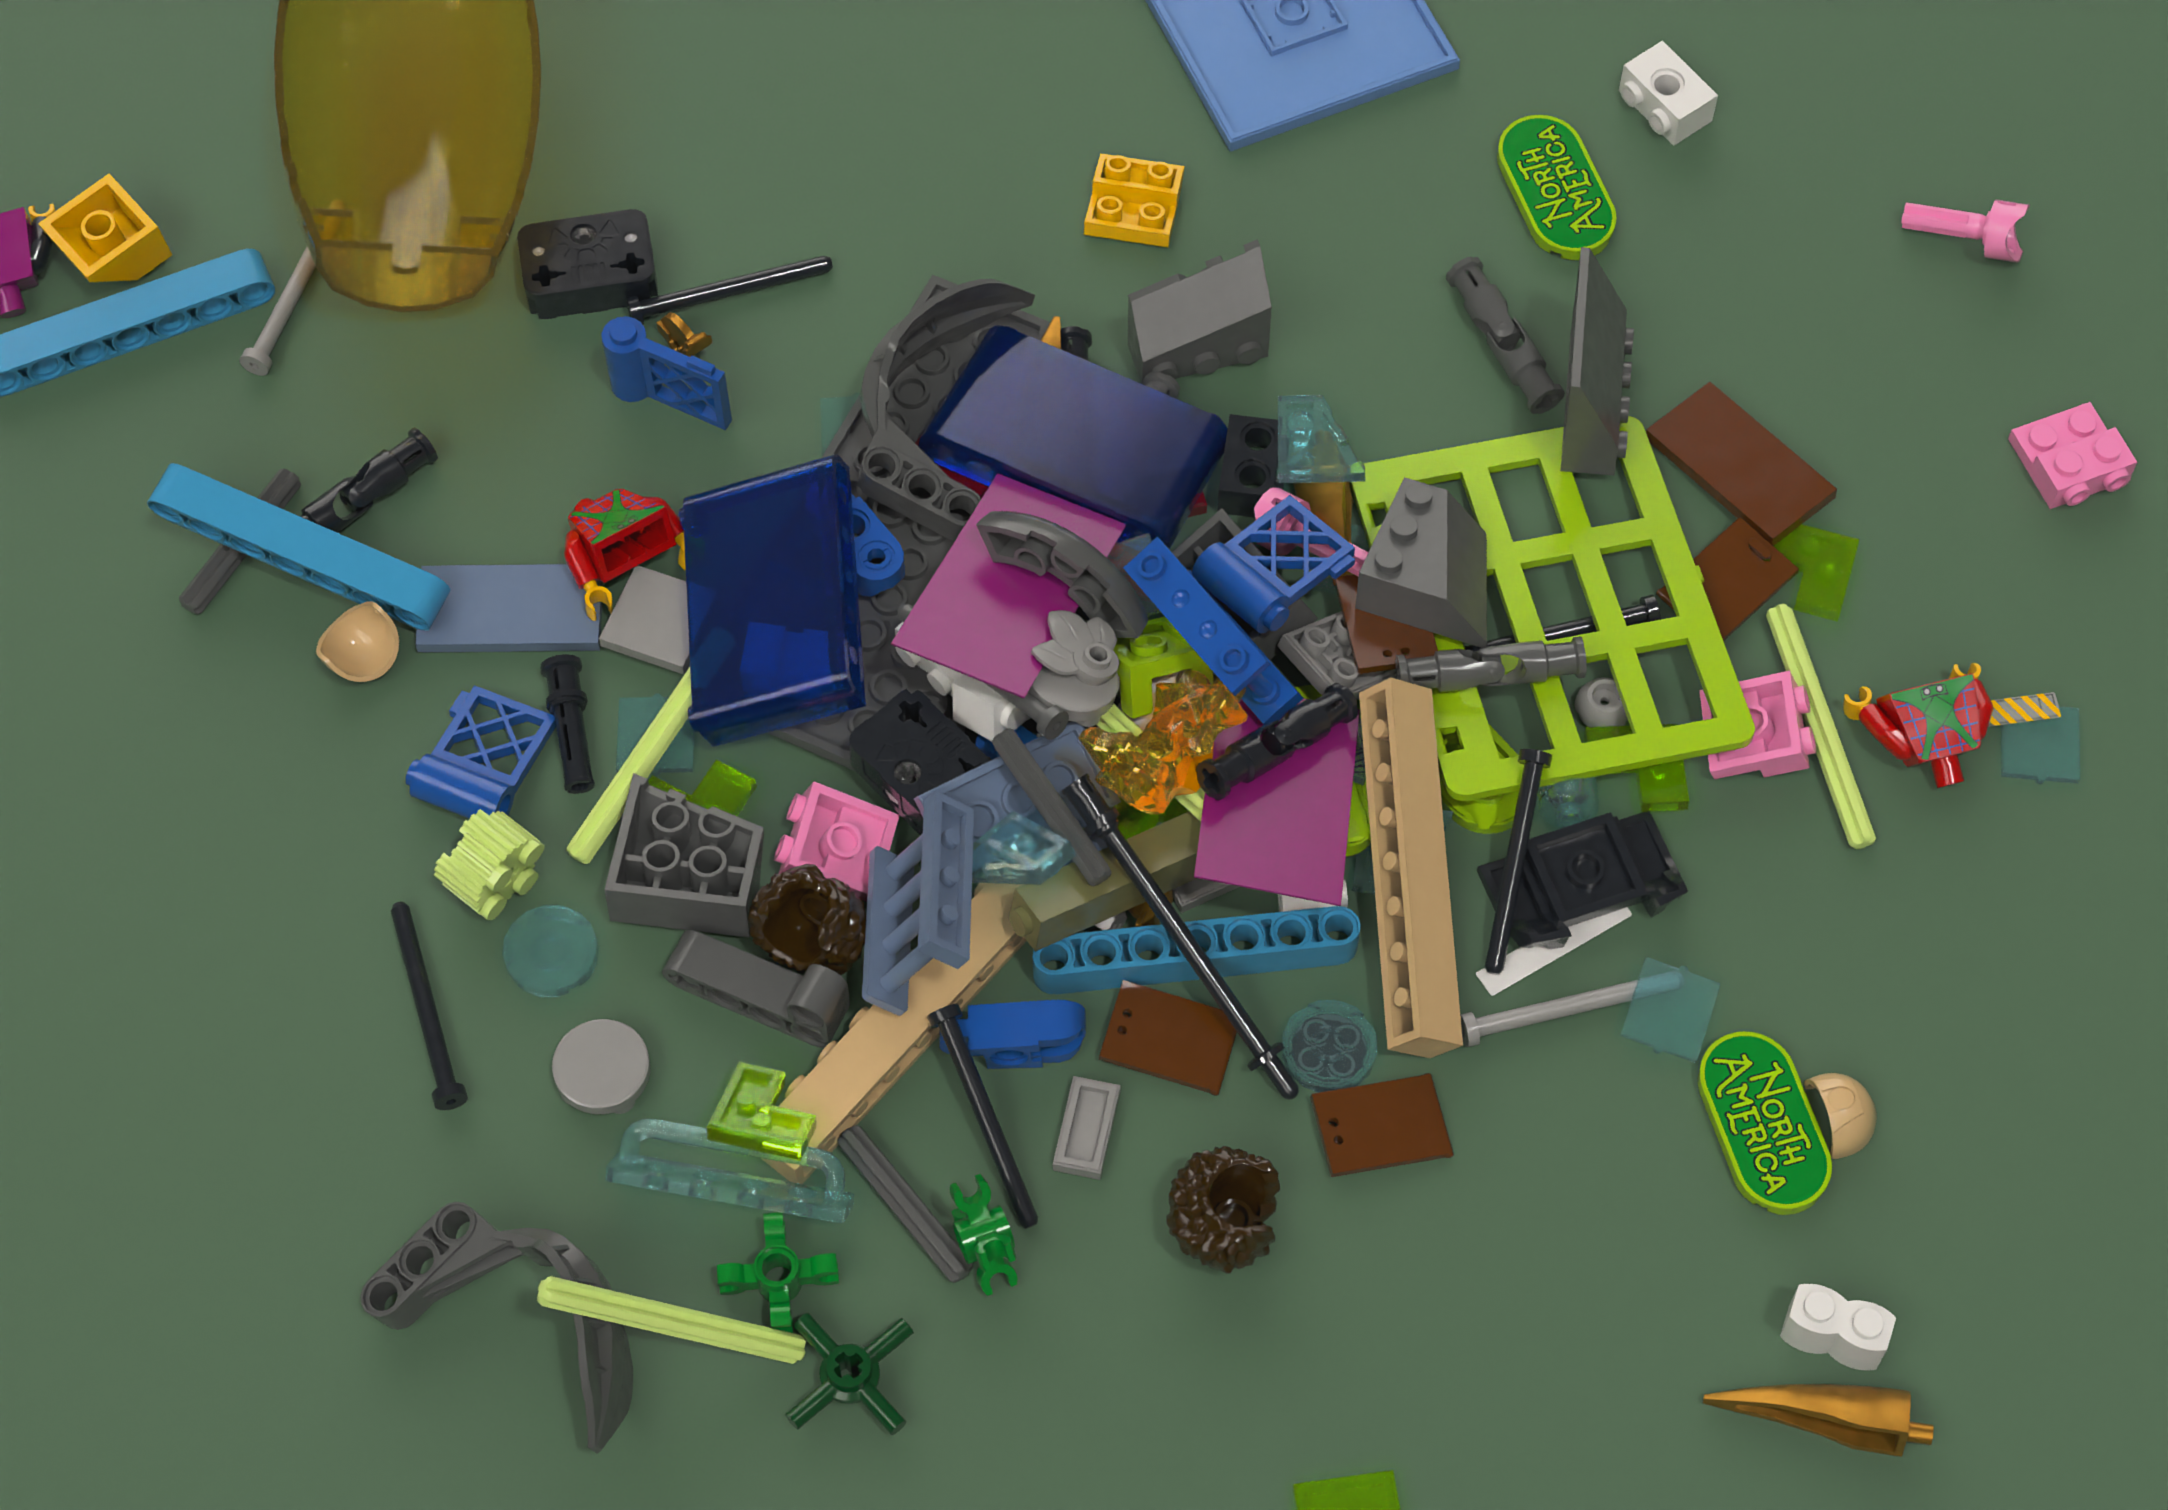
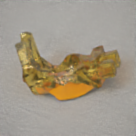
[1078,670,1248,814]

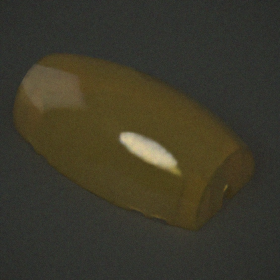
[274,0,541,312]

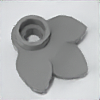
[1031,610,1119,686]

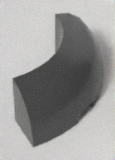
[976,511,1148,638]

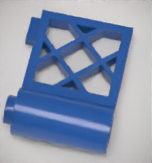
[601,316,732,430]
[1192,495,1355,633]
[406,685,556,819]

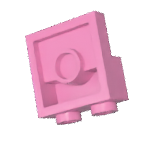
[2008,402,2137,509]
[1699,670,1816,780]
[774,782,900,902]

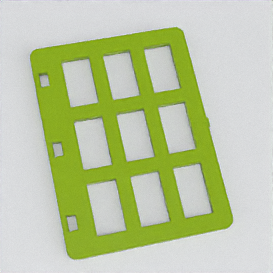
[1350,416,1755,801]

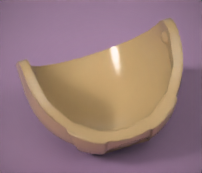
[316,601,399,682]
[1804,1073,1877,1159]

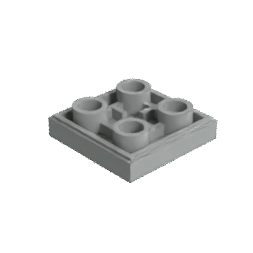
[599,565,721,675]
[1277,611,1396,706]

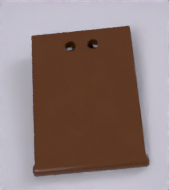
[1656,517,1799,641]
[1332,574,1438,674]
[1099,980,1237,1096]
[1310,1073,1454,1177]

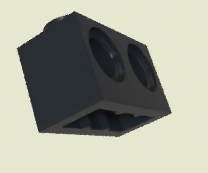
[1217,414,1290,518]

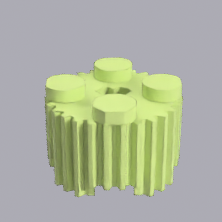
[434,809,545,920]

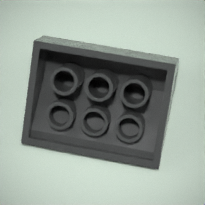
[1560,247,1634,476]

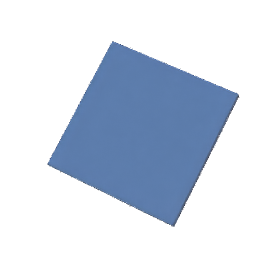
[1145,0,1460,152]

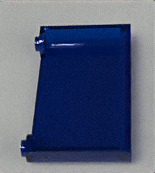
[918,325,1228,552]
[679,454,866,747]

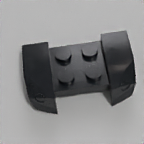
[1477,810,1688,949]

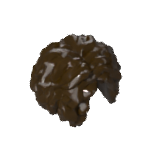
[748,864,866,975]
[1166,1146,1280,1274]

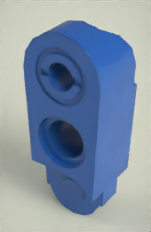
[806,481,905,596]
[939,1000,1086,1069]

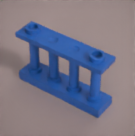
[1123,536,1304,725]

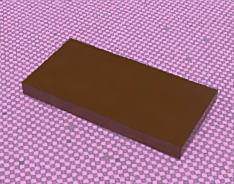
[1646,382,1837,546]

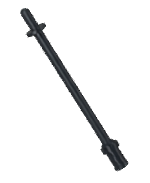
[1062,773,1299,1100]

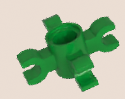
[950,1174,1018,1296]
[717,1212,839,1333]

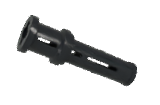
[540,654,595,794]

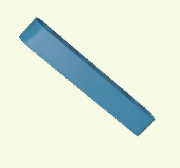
[0,249,275,397]
[147,463,451,631]
[1032,906,1360,994]

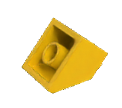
[38,173,172,282]

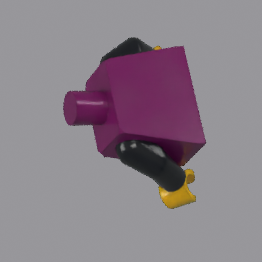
[0,204,55,318]

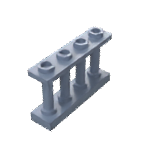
[862,790,974,1016]

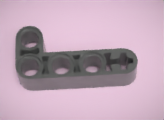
[662,930,850,1048]

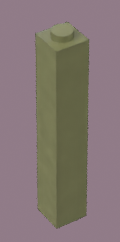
[1009,812,1201,951]

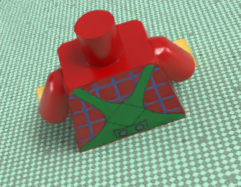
[564,488,707,621]
[1843,663,1994,788]

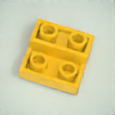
[1084,153,1184,248]

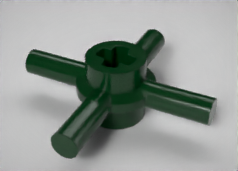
[785,1313,914,1435]

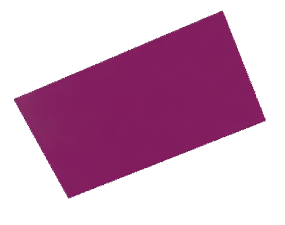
[891,473,1126,699]
[1194,682,1360,906]

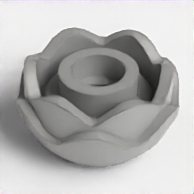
[1574,677,1628,732]

